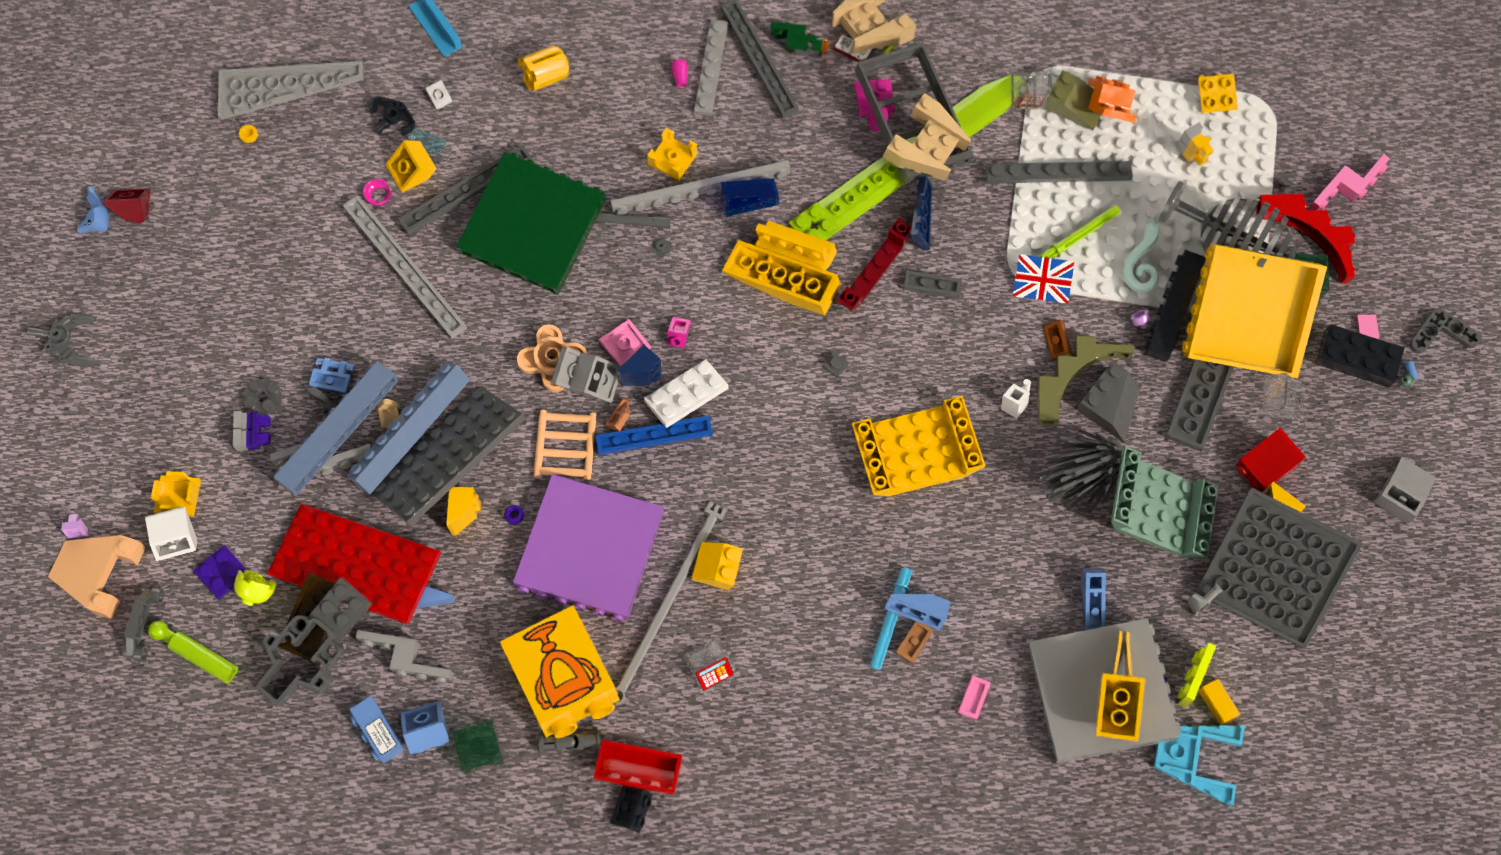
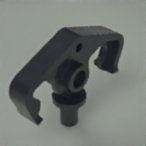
[369,96,416,136]

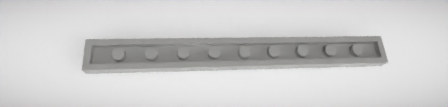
[611,160,790,215]
[342,195,467,339]

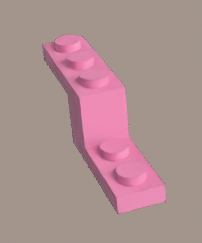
[1309,154,1390,210]

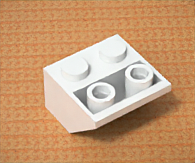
[145,506,197,561]

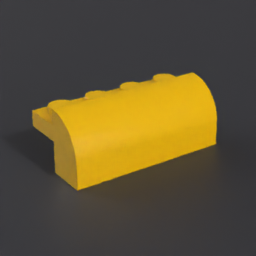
[755,221,837,270]

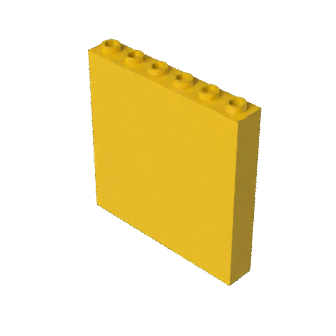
[1182,243,1327,378]

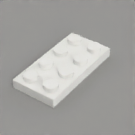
[644,359,728,428]

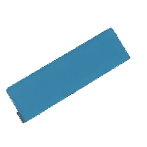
[409,0,462,57]

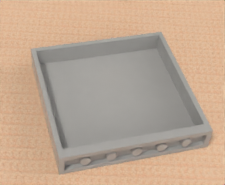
[1028,618,1181,764]

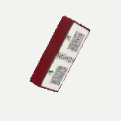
[833,34,873,62]

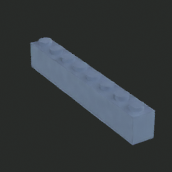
[274,361,398,497]
[347,362,470,494]

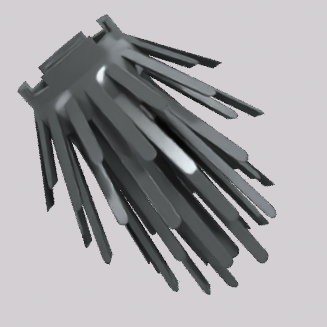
[1036,429,1125,510]

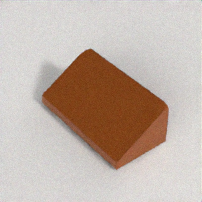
[1043,320,1073,360]

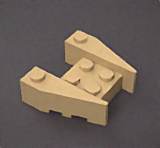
[831,0,916,54]
[883,93,971,181]

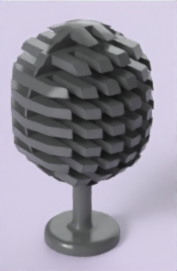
[1158,181,1297,267]

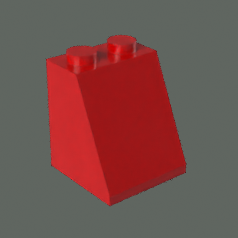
[1236,427,1306,493]

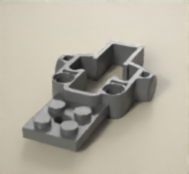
[254,577,373,707]

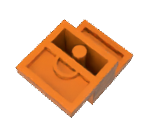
[1087,75,1137,123]

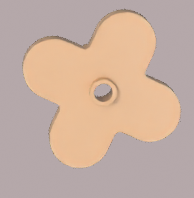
[517,325,587,392]

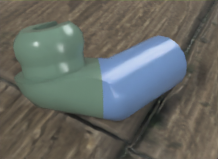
[1400,361,1418,387]

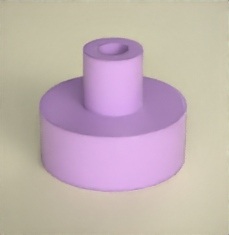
[1131,310,1151,329]

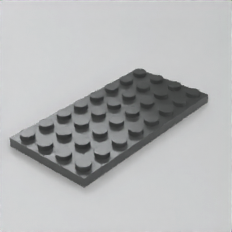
[371,386,525,527]

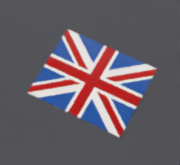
[1013,254,1075,304]

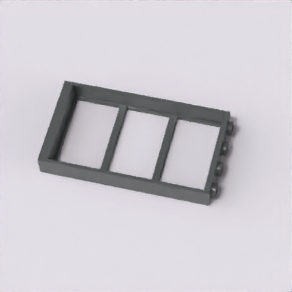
[854,42,974,185]

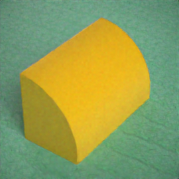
[1199,679,1241,725]

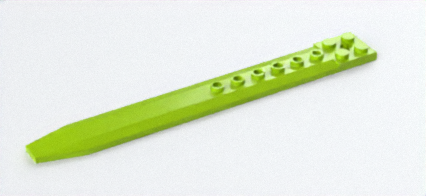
[789,73,1027,240]

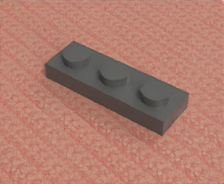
[903,270,962,299]

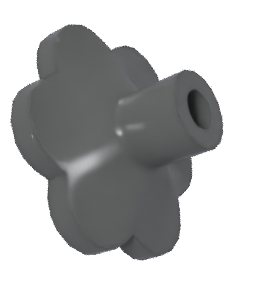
[1275,179,1299,194]

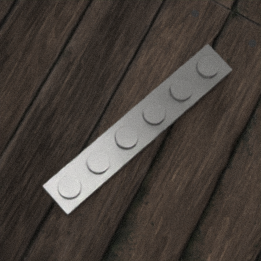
[694,20,728,116]

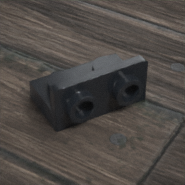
[610,785,653,833]

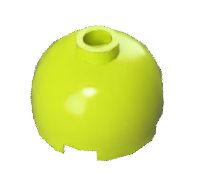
[234,570,276,606]

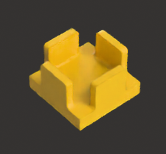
[151,471,201,517]

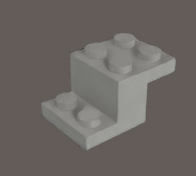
[551,346,621,403]

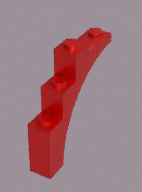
[1255,194,1356,284]

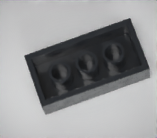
[1315,324,1405,388]

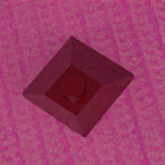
[103,188,150,223]

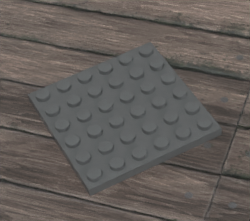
[1195,487,1363,649]

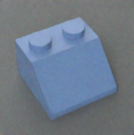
[400,701,450,755]

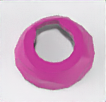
[363,179,392,206]

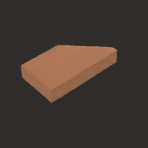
[605,397,630,431]

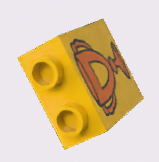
[500,605,620,738]

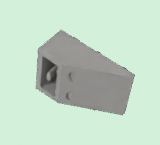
[1374,457,1436,523]

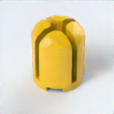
[518,45,569,91]

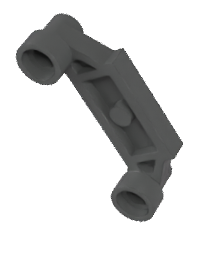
[123,587,165,662]

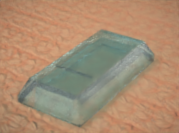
[407,128,447,156]

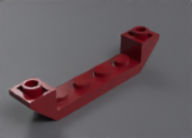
[836,218,912,311]

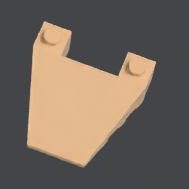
[48,535,146,620]

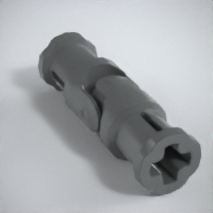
[539,730,601,753]

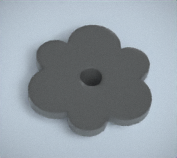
[652,238,672,257]

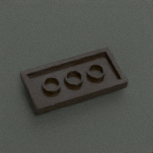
[278,572,340,663]

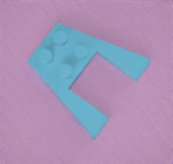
[1153,725,1245,807]

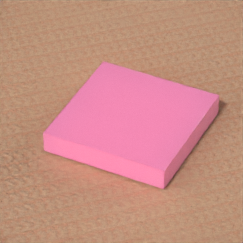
[598,319,651,366]

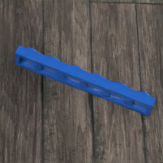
[596,416,713,456]

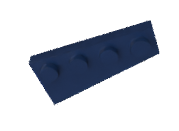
[911,176,933,250]

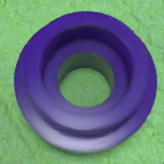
[504,505,524,525]

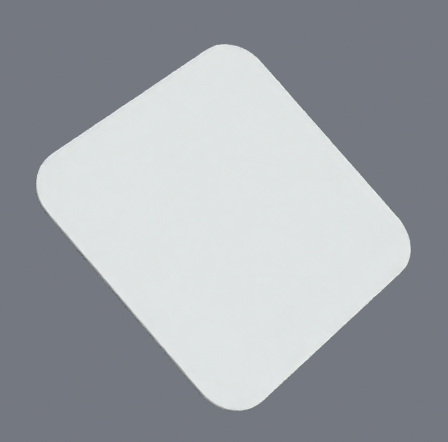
[1007,66,1277,313]

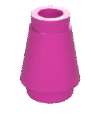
[671,59,688,87]

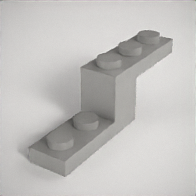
[269,444,371,475]
[356,630,453,684]

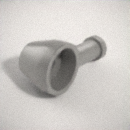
[1187,584,1223,616]

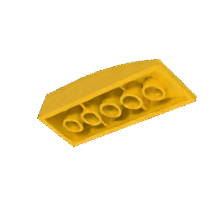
[722,240,841,316]

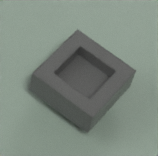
[822,352,849,378]

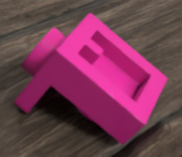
[667,317,691,348]

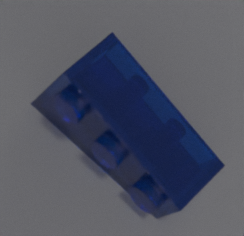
[721,178,779,217]

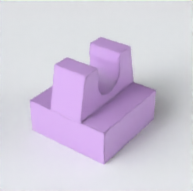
[62,514,88,539]

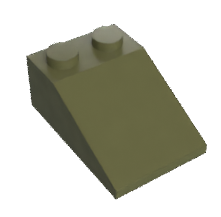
[1044,70,1101,131]

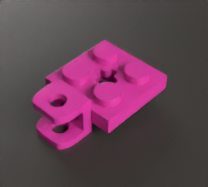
[854,78,895,132]

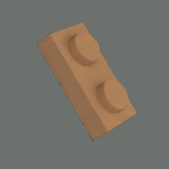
[895,622,934,664]

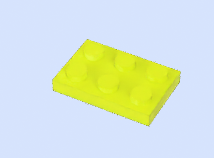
[1177,643,1216,708]

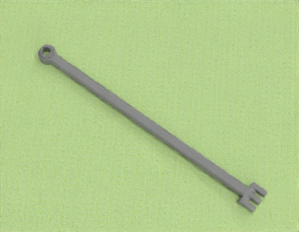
[615,501,728,706]

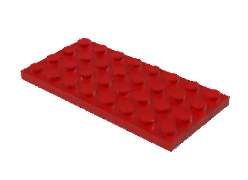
[267,504,441,625]

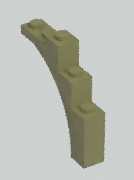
[1037,334,1134,426]

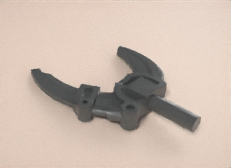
[27,314,101,367]

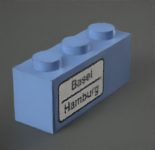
[350,696,405,763]

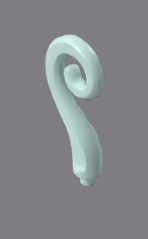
[1123,218,1160,293]

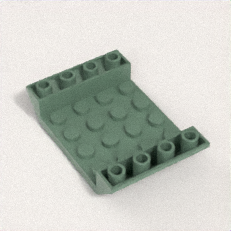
[1111,446,1219,559]

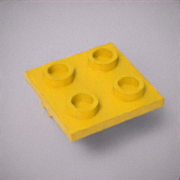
[1198,73,1238,114]

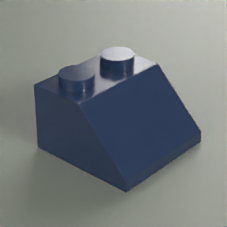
[617,345,662,386]

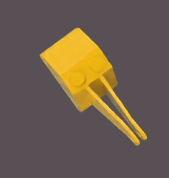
[1095,630,1145,741]

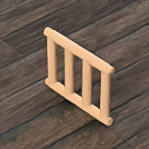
[534,410,596,480]

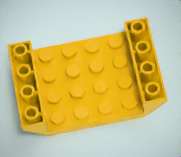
[852,396,985,496]

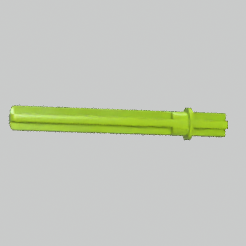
[1038,205,1121,259]

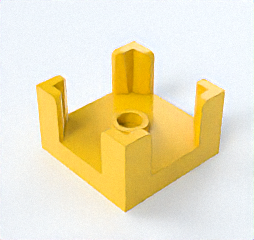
[647,128,698,181]

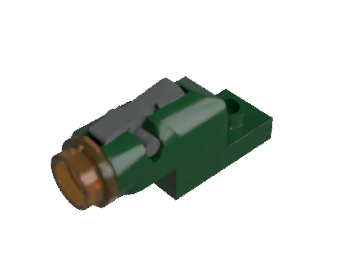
[770,21,830,56]

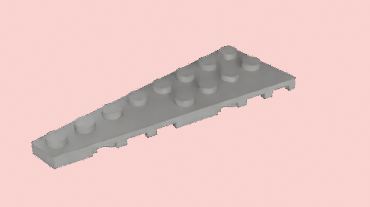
[218,61,364,120]

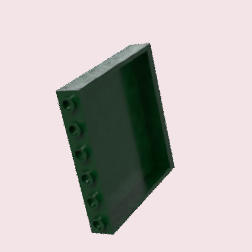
[456,152,606,295]

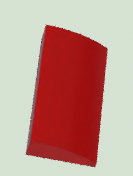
[593,740,683,795]

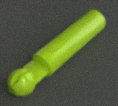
[148,621,238,684]

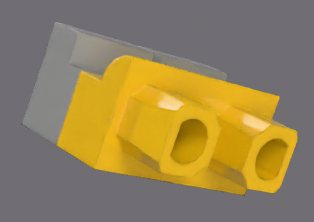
[1176,122,1214,167]

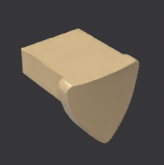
[376,399,400,430]

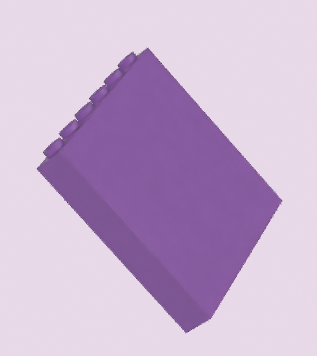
[513,474,664,622]

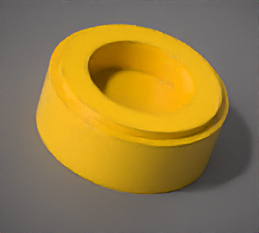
[239,125,258,143]

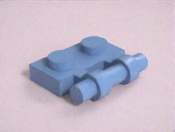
[308,357,355,395]

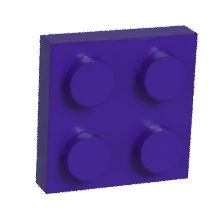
[193,545,247,600]

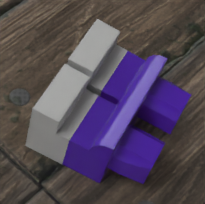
[233,411,271,452]

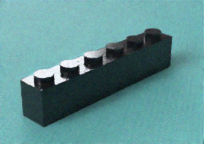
[1144,250,1206,362]

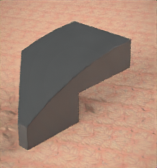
[308,386,335,416]

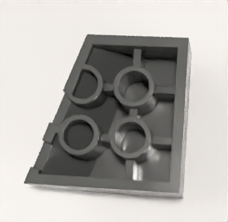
[1077,361,1140,443]

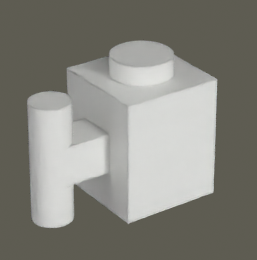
[1001,379,1031,419]

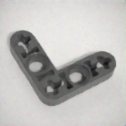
[1410,309,1481,354]

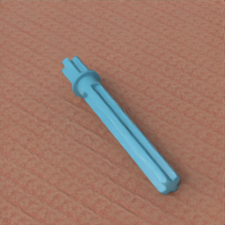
[870,567,913,670]

